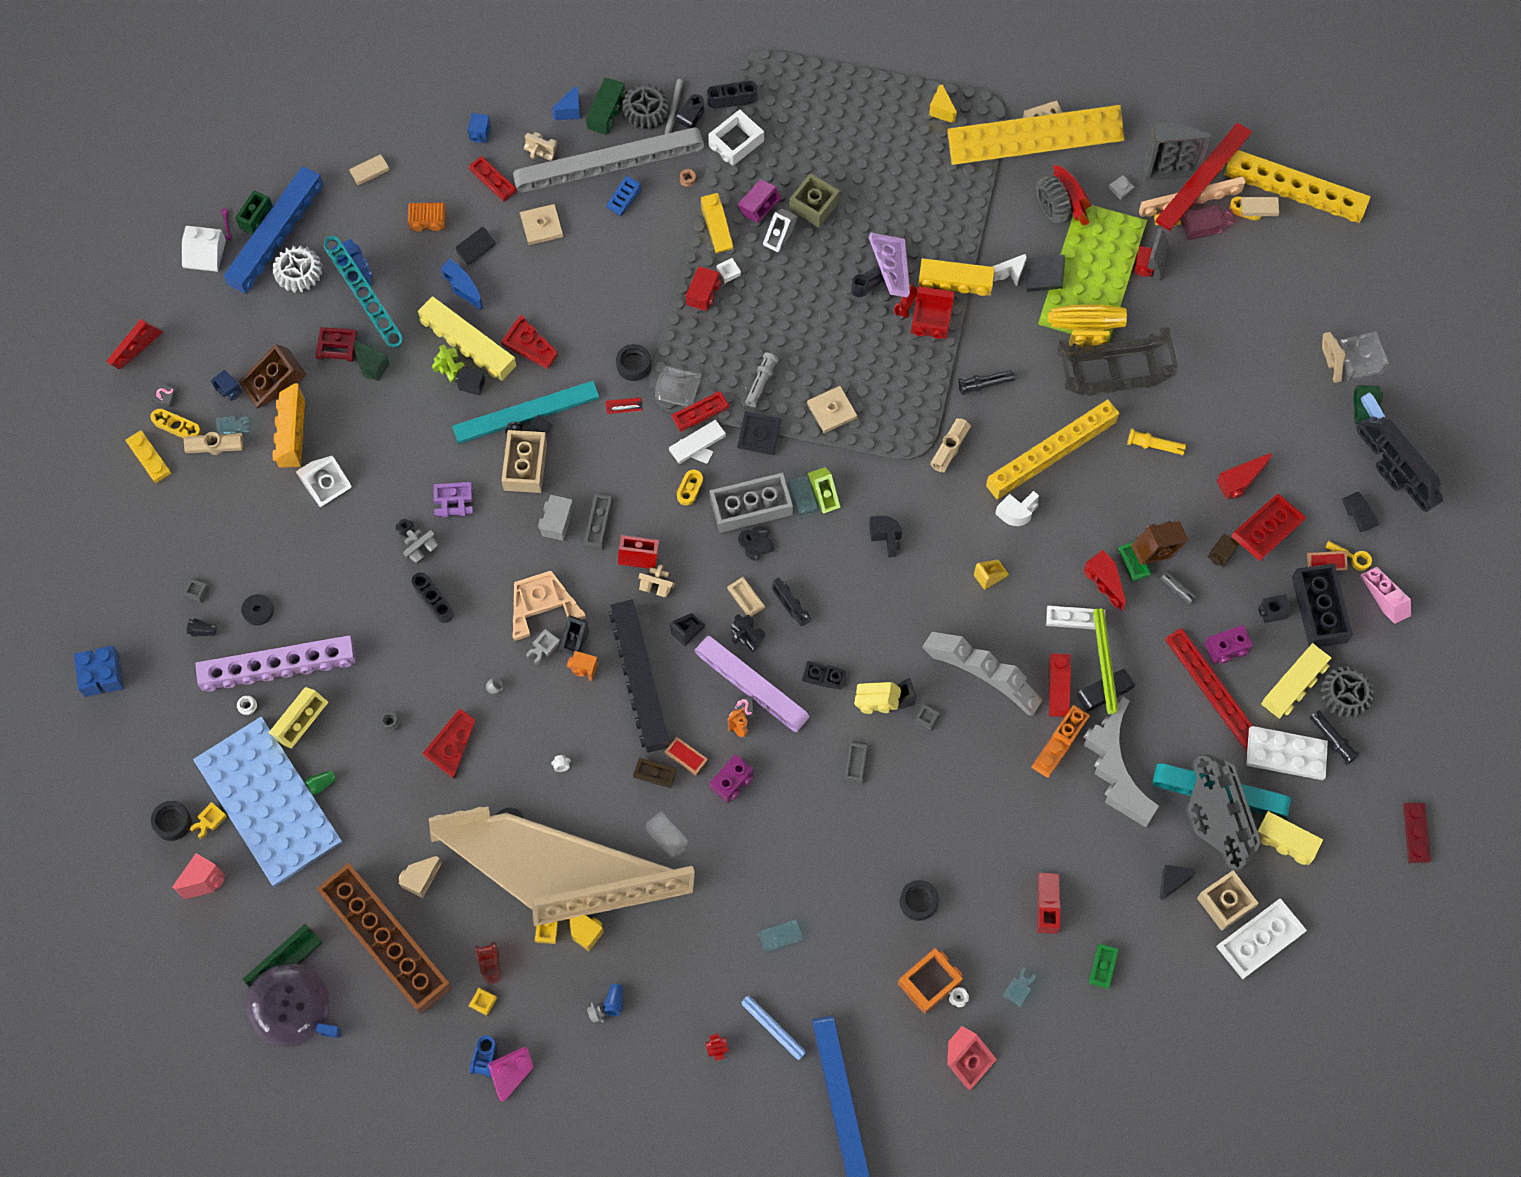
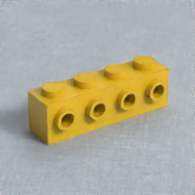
[918,259,995,296]

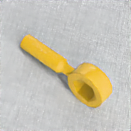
[1325,541,1372,571]

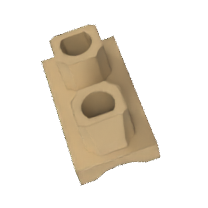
[524,132,557,161]
[638,564,675,598]

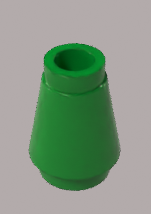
[305,770,336,795]

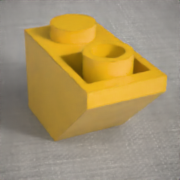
[570,915,604,951]

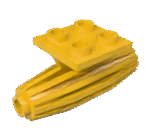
[1047,304,1127,348]

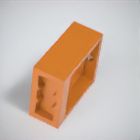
[898,948,963,1015]

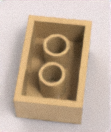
[501,430,547,493]

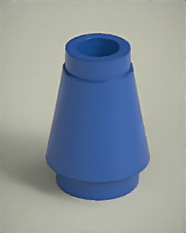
[603,984,623,1016]

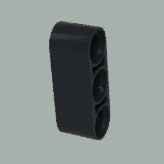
[707,81,757,109]
[412,572,453,623]
[1077,669,1135,712]

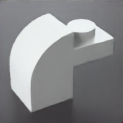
[995,491,1039,526]

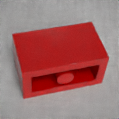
[686,266,721,311]
[617,535,659,569]

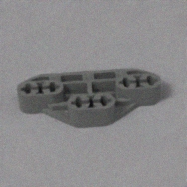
[1186,753,1261,870]

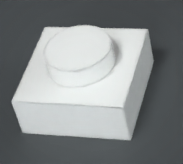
[716,258,741,283]

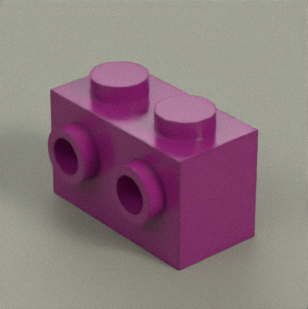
[738,179,781,223]
[1205,625,1253,664]
[709,754,754,803]

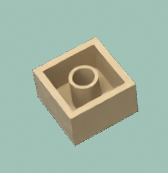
[1197,870,1258,931]

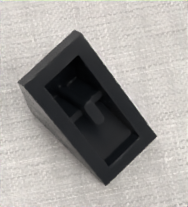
[670,613,705,646]
[559,615,589,655]
[889,678,916,712]
[1160,865,1196,900]

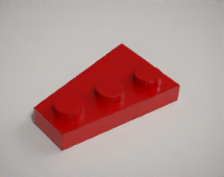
[501,314,558,369]

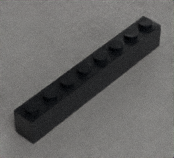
[608,599,670,753]

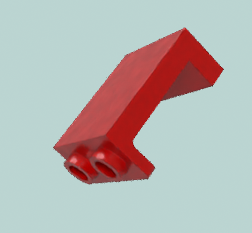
[911,286,954,339]

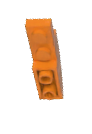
[1031,705,1090,778]

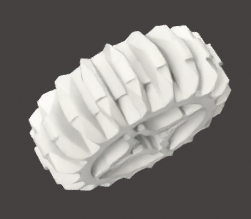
[273,245,322,293]

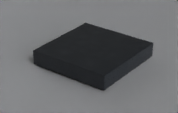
[1026,255,1066,292]
[737,412,782,456]

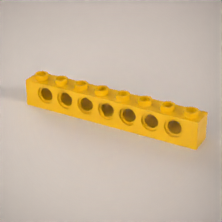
[1224,150,1371,223]
[986,400,1119,500]

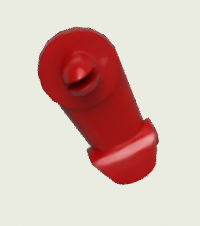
[894,284,917,318]

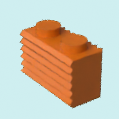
[408,202,447,232]

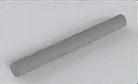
[664,79,684,135]

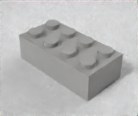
[710,473,793,533]

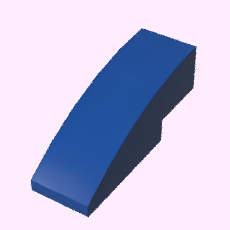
[440,258,483,310]

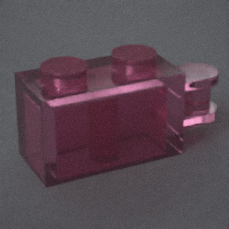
[1181,205,1236,241]

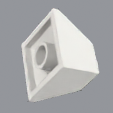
[296,456,352,507]

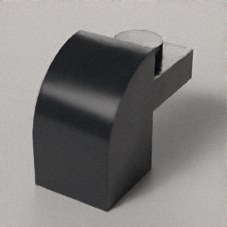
[869,516,902,558]

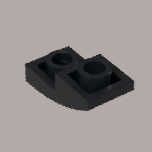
[1342,491,1379,533]
[801,661,846,690]

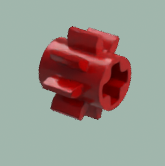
[705,1033,729,1061]

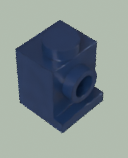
[210,369,242,401]

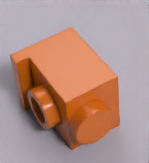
[567,651,599,681]

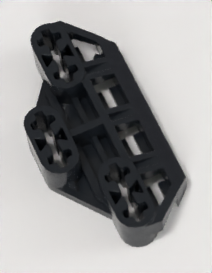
[1356,416,1443,512]

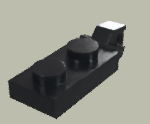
[771,577,811,627]

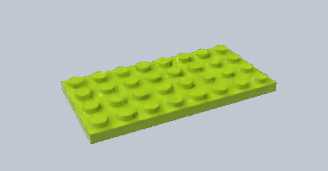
[1038,205,1147,345]

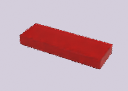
[468,156,517,202]
[671,391,729,432]

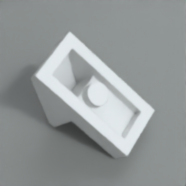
[993,254,1026,286]

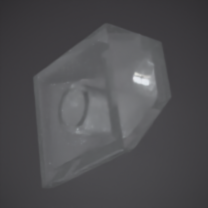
[655,366,702,407]

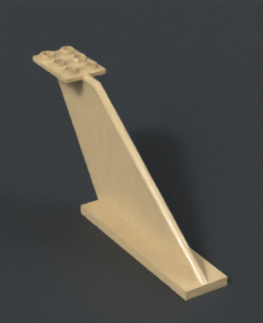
[429,807,695,926]

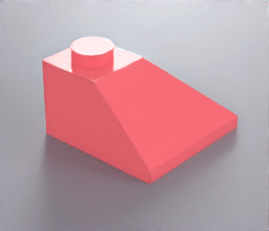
[947,1026,997,1090]

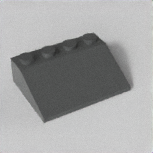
[1143,121,1211,180]

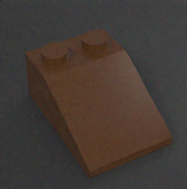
[239,344,307,408]

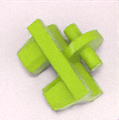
[432,345,464,383]

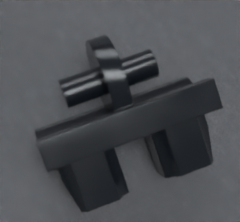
[730,614,766,652]

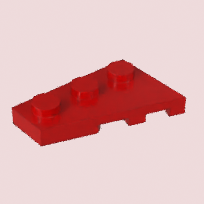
[106,319,163,369]
[422,709,475,778]

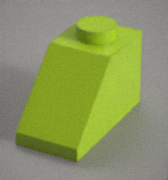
[808,467,840,514]

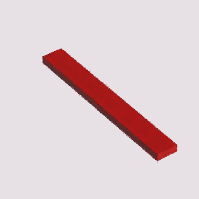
[1155,122,1252,231]
[1165,628,1253,752]

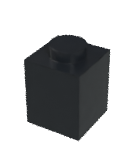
[456,366,486,396]

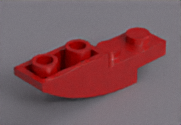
[1053,165,1092,226]

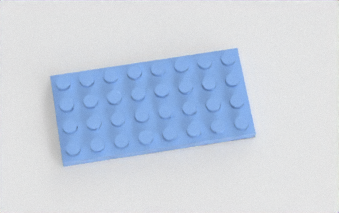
[193,717,343,887]

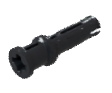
[958,370,1015,395]
[1310,710,1360,765]

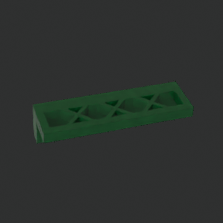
[242,923,323,999]

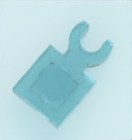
[216,416,250,435]
[1002,968,1035,1008]

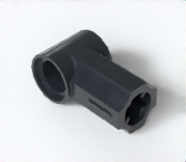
[851,266,885,298]

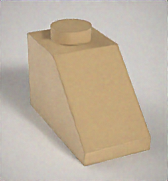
[398,856,442,898]

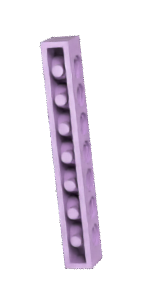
[195,635,356,692]

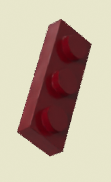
[1403,803,1431,863]

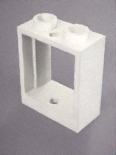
[709,110,764,166]

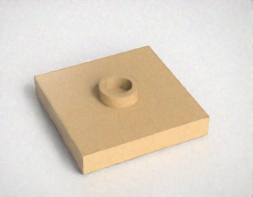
[520,204,563,245]
[807,386,857,433]

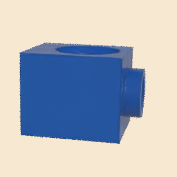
[467,113,491,143]

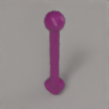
[221,208,232,240]

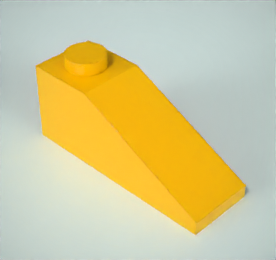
[701,193,733,253]

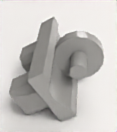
[403,529,438,563]

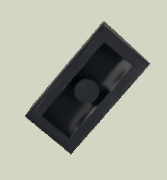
[455,227,496,265]

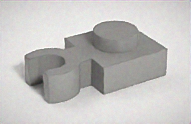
[526,629,560,665]

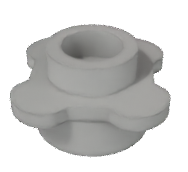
[587,1002,605,1023]

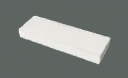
[669,420,726,464]
[1046,606,1105,630]

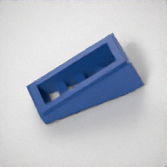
[606,176,641,216]

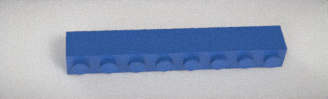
[223,166,323,294]

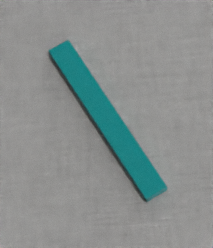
[452,381,599,444]

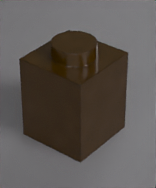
[1208,533,1239,568]

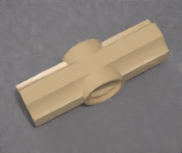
[930,418,971,472]
[184,432,244,455]

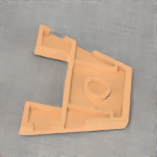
[512,571,586,641]

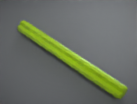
[1093,608,1118,715]

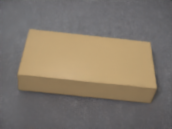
[349,154,390,186]
[1241,197,1279,216]
[727,577,765,617]

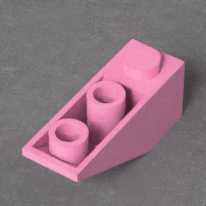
[1361,567,1411,624]

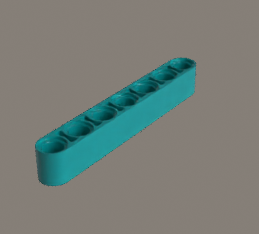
[324,236,402,348]
[1152,764,1291,819]

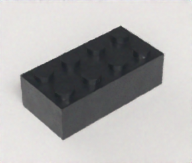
[1292,564,1353,647]

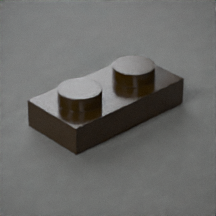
[633,757,677,789]

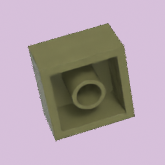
[790,173,840,227]

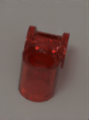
[475,942,501,984]

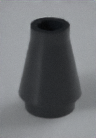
[187,618,217,637]

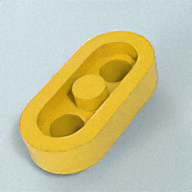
[677,470,703,506]

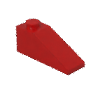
[1217,453,1272,500]
[1048,654,1071,717]

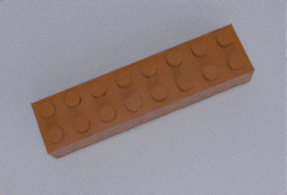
[316,862,452,1015]

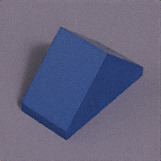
[552,86,581,120]

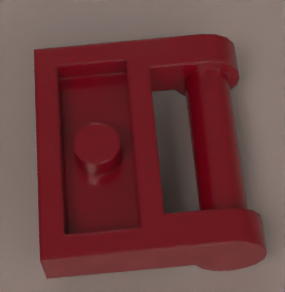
[316,327,358,362]

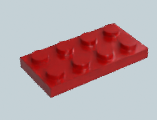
[1231,493,1306,561]

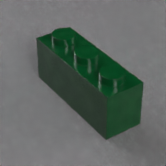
[586,77,627,135]

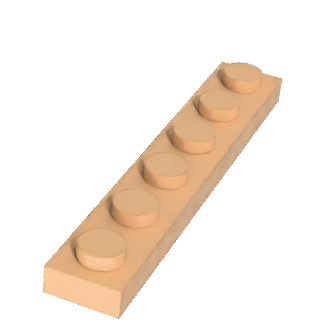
[1139,177,1245,217]

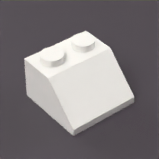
[182,226,226,272]

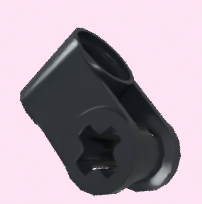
[675,94,704,129]

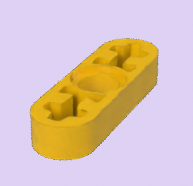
[151,409,202,439]

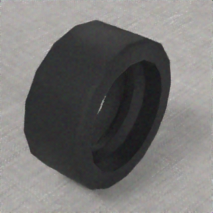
[616,344,651,381]
[150,801,192,841]
[900,880,939,921]

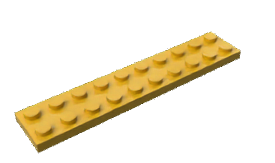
[947,105,1125,165]

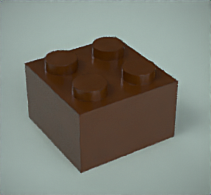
[1131,521,1189,565]

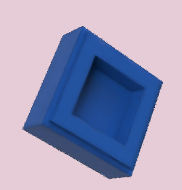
[316,1024,342,1038]

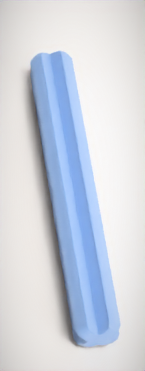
[742,996,805,1060]

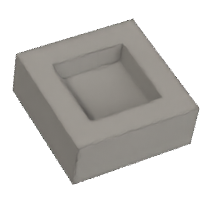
[1109,175,1135,200]

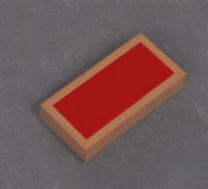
[1307,551,1348,571]
[665,737,708,776]

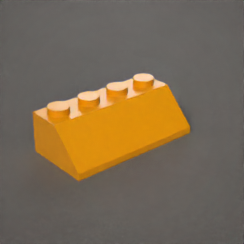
[273,384,305,468]

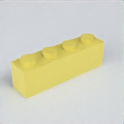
[1261,643,1331,719]

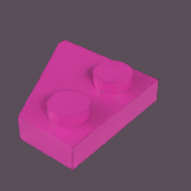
[488,1047,534,1102]

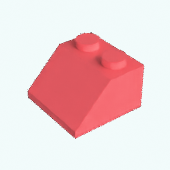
[172,853,225,899]

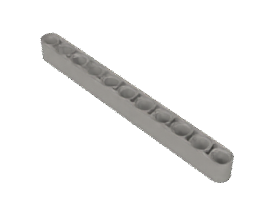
[513,128,704,192]

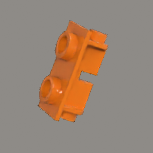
[728,707,748,737]

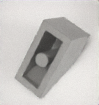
[763,209,798,252]

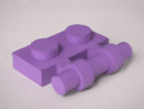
[434,482,473,518]

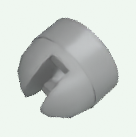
[486,677,503,694]

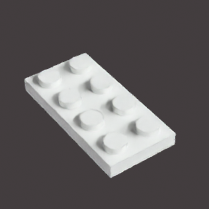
[1246,726,1328,780]
[1216,899,1307,980]

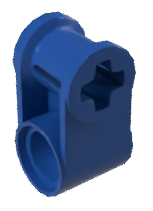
[469,1036,498,1078]

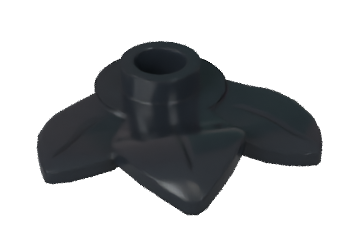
[738,526,774,561]

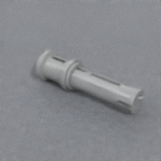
[745,353,779,407]

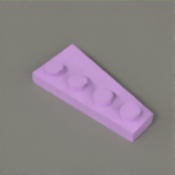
[869,233,910,297]

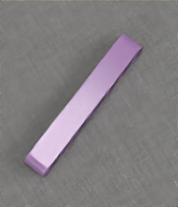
[694,636,810,732]

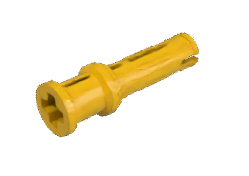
[1127,428,1186,456]

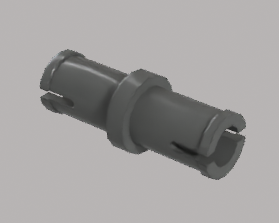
[1160,571,1197,604]

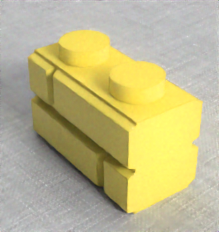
[854,682,901,714]

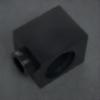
[1258,594,1291,623]

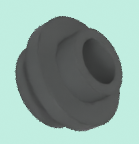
[380,712,400,732]

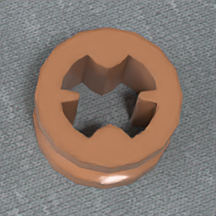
[680,169,696,187]

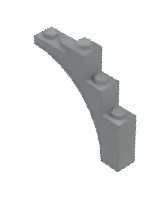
[922,632,1043,716]
[1084,697,1159,827]

